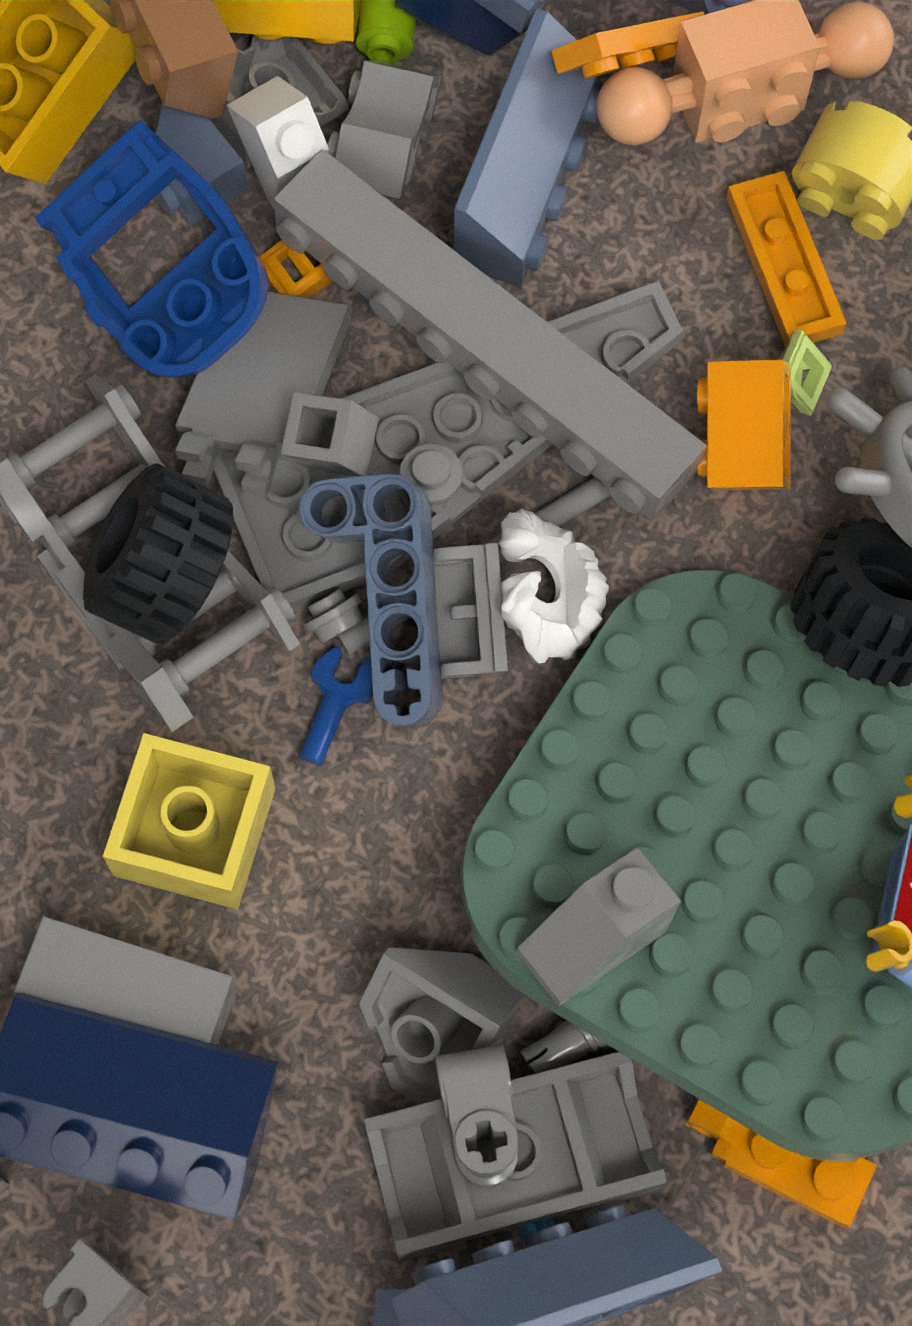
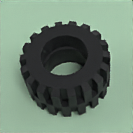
[83,463,233,645]
[791,518,912,687]

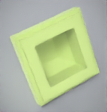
[778,330,832,416]

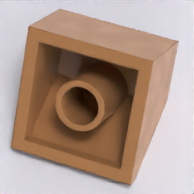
[110,0,238,119]

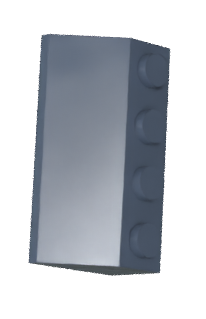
[454,8,601,288]
[391,1205,723,1326]

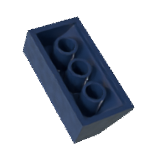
[0,992,279,1220]

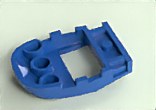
[35,120,269,378]

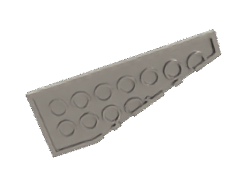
[213,281,683,611]

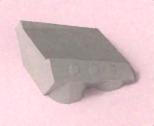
[209,35,349,168]

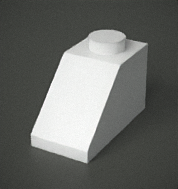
[227,76,329,208]

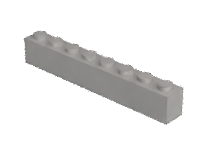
[274,149,707,522]

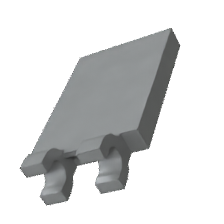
[175,292,351,496]

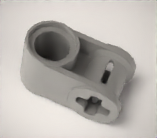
[435,1044,518,1188]

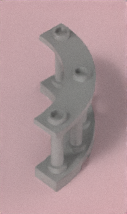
[0,375,300,732]

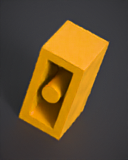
[697,360,791,490]

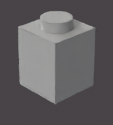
[281,392,379,477]

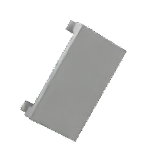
[433,543,508,679]
[43,1239,149,1326]

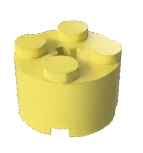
[792,101,912,240]

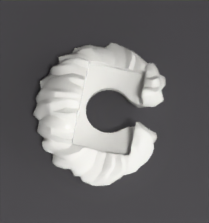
[498,508,609,663]

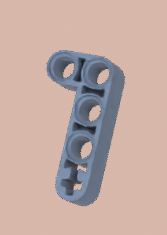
[299,474,442,727]

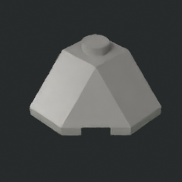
[359,947,526,1105]

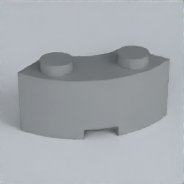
[328,60,442,199]

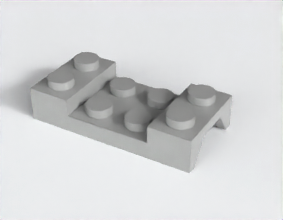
[364,1052,667,1262]

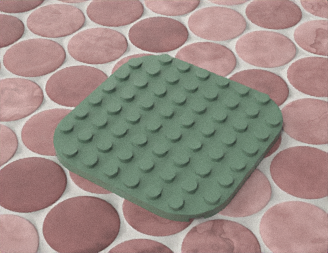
[460,570,912,1162]

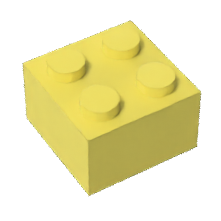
[103,733,276,910]

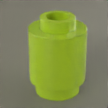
[356,0,417,64]

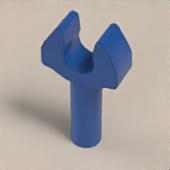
[298,647,373,766]

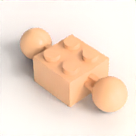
[596,0,894,145]

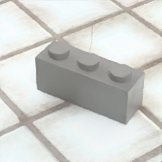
[14,916,238,1045]

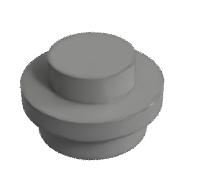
[400,444,463,505]
[303,588,365,643]

